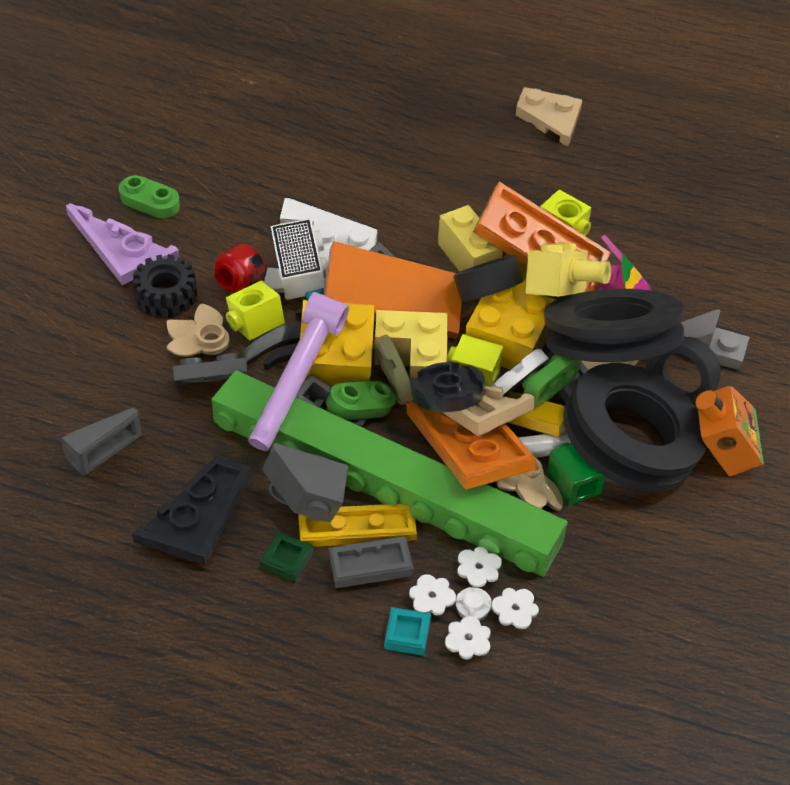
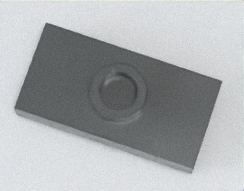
[328,536,414,589]

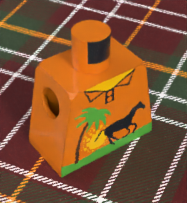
[696,386,764,477]

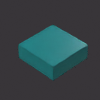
[384,607,431,656]

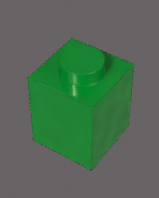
[547,442,605,506]

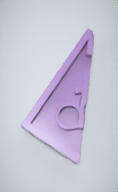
[66,203,179,285]

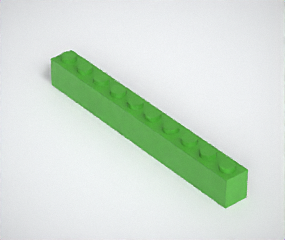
[212,370,568,577]

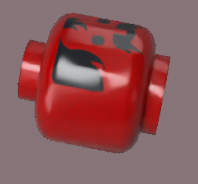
[215,244,265,293]

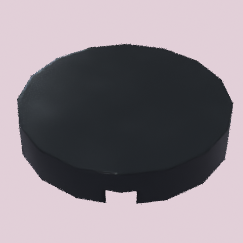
[411,362,486,413]

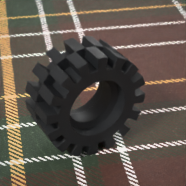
[133,254,197,318]

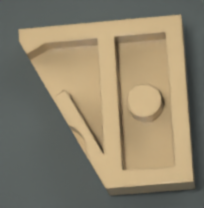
[516,87,583,146]
[442,386,534,436]

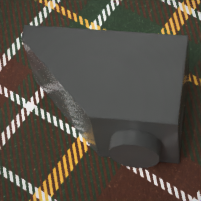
[263,443,348,523]

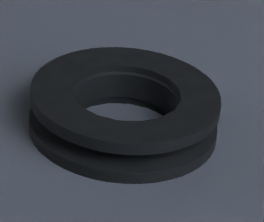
[544,289,684,362]
[563,363,707,492]

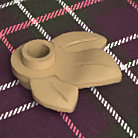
[167,304,229,357]
[496,457,563,512]

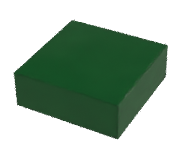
[260,532,313,583]

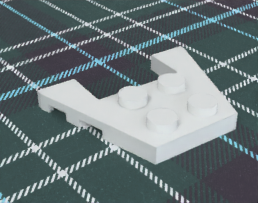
[264,198,377,293]

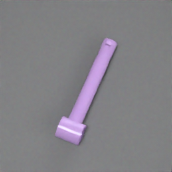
[248,292,349,451]

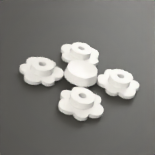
[409,547,539,659]

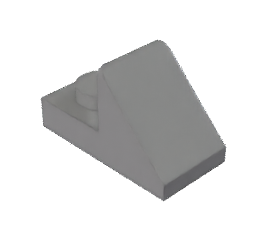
[681,310,750,371]

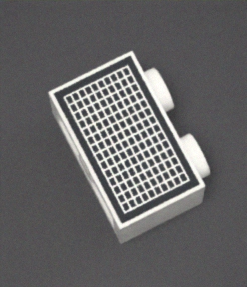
[271,218,328,300]

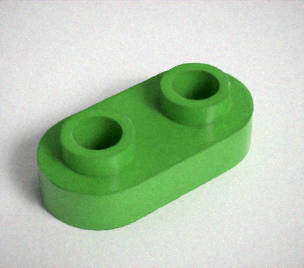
[119,175,180,218]
[522,354,582,407]
[326,381,396,420]

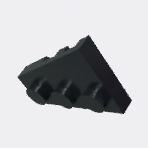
[132,456,252,565]

